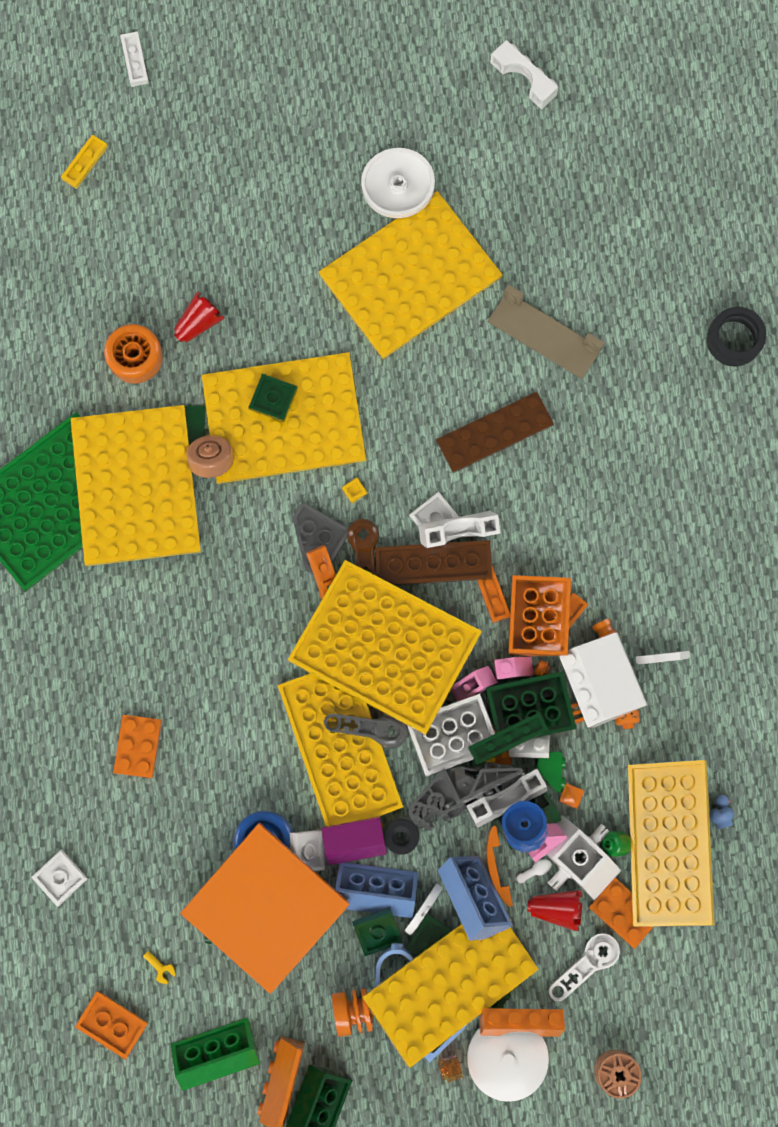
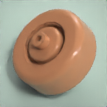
[186,435,234,478]

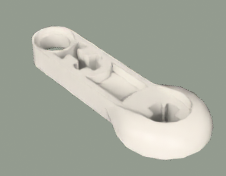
[549,933,620,1001]

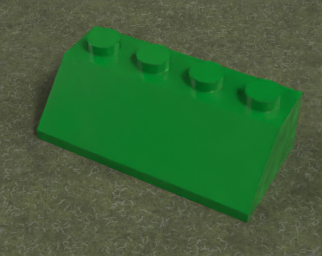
[171,1017,260,1091]

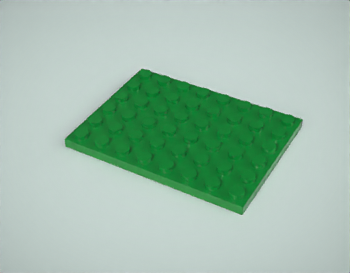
[0,412,83,592]

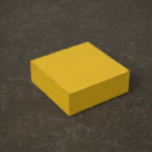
[341,478,368,504]

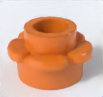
[534,660,550,676]

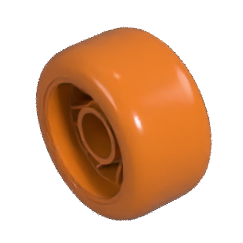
[104,324,163,384]

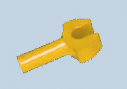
[143,950,176,984]

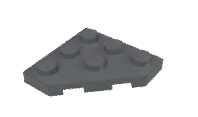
[292,502,348,575]

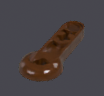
[347,519,379,575]

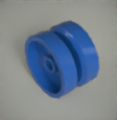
[502,801,548,852]

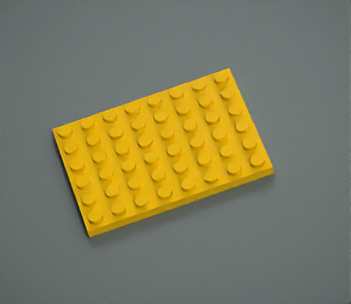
[318,191,503,359]
[202,352,366,484]
[71,405,201,566]
[288,560,482,735]

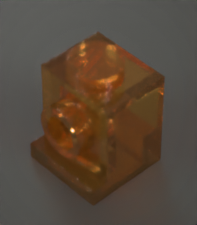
[437,1054,463,1083]

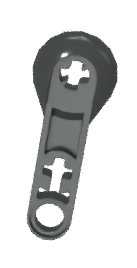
[324,714,408,748]

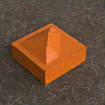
[558,783,584,809]

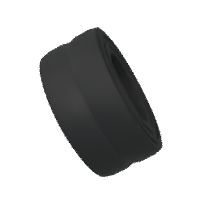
[384,818,419,855]

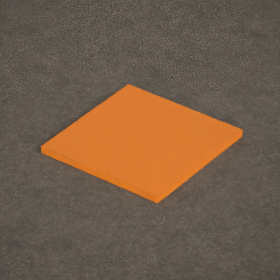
[180,822,350,994]

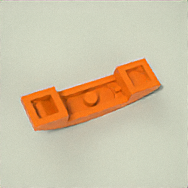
[486,826,513,907]

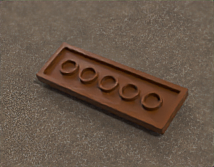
[436,392,554,473]
[375,540,493,585]

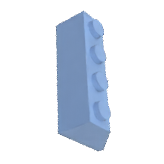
[438,856,513,941]
[335,862,418,918]

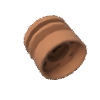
[594,1049,641,1099]

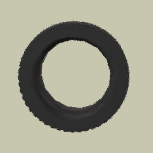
[707,306,767,367]

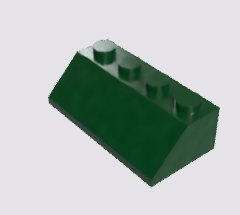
[286,1064,353,1127]

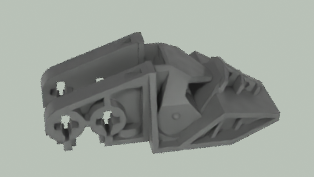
[408,762,525,831]

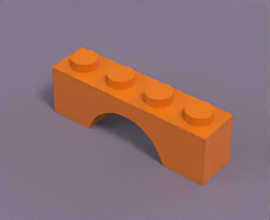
[479,1008,565,1037]

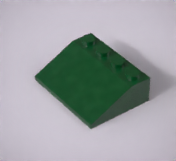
[485,671,577,738]

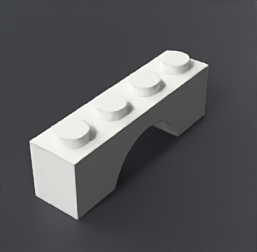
[490,40,558,110]
[418,511,500,548]
[467,769,548,828]

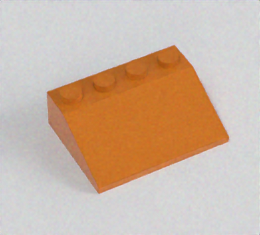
[509,575,571,656]
[257,1036,305,1127]

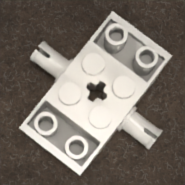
[546,815,621,900]

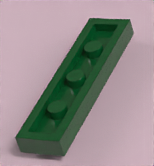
[468,713,548,766]

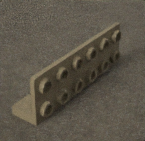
[488,284,605,379]

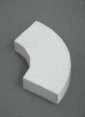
[636,651,690,664]
[405,884,442,935]

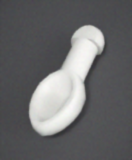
[516,859,552,883]

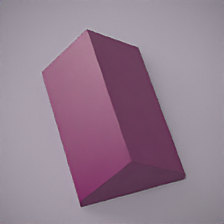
[321,816,387,866]

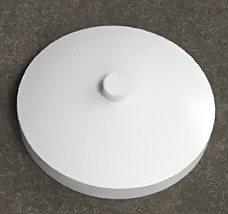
[361,148,435,218]
[467,1028,549,1101]

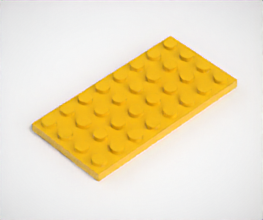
[277,673,403,826]
[628,760,715,927]
[362,923,539,1068]

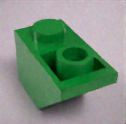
[536,752,566,793]

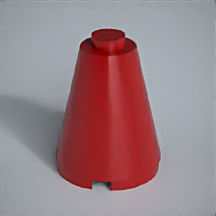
[173,291,225,343]
[527,890,582,932]

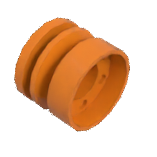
[332,988,374,1037]

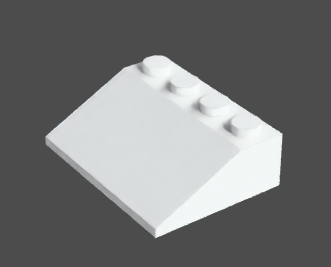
[559,632,647,728]
[407,694,495,777]

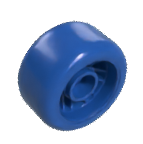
[234,811,294,850]

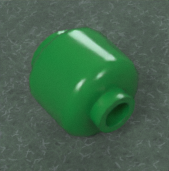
[601,831,631,857]

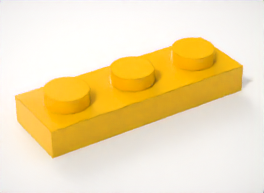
[61,135,108,189]

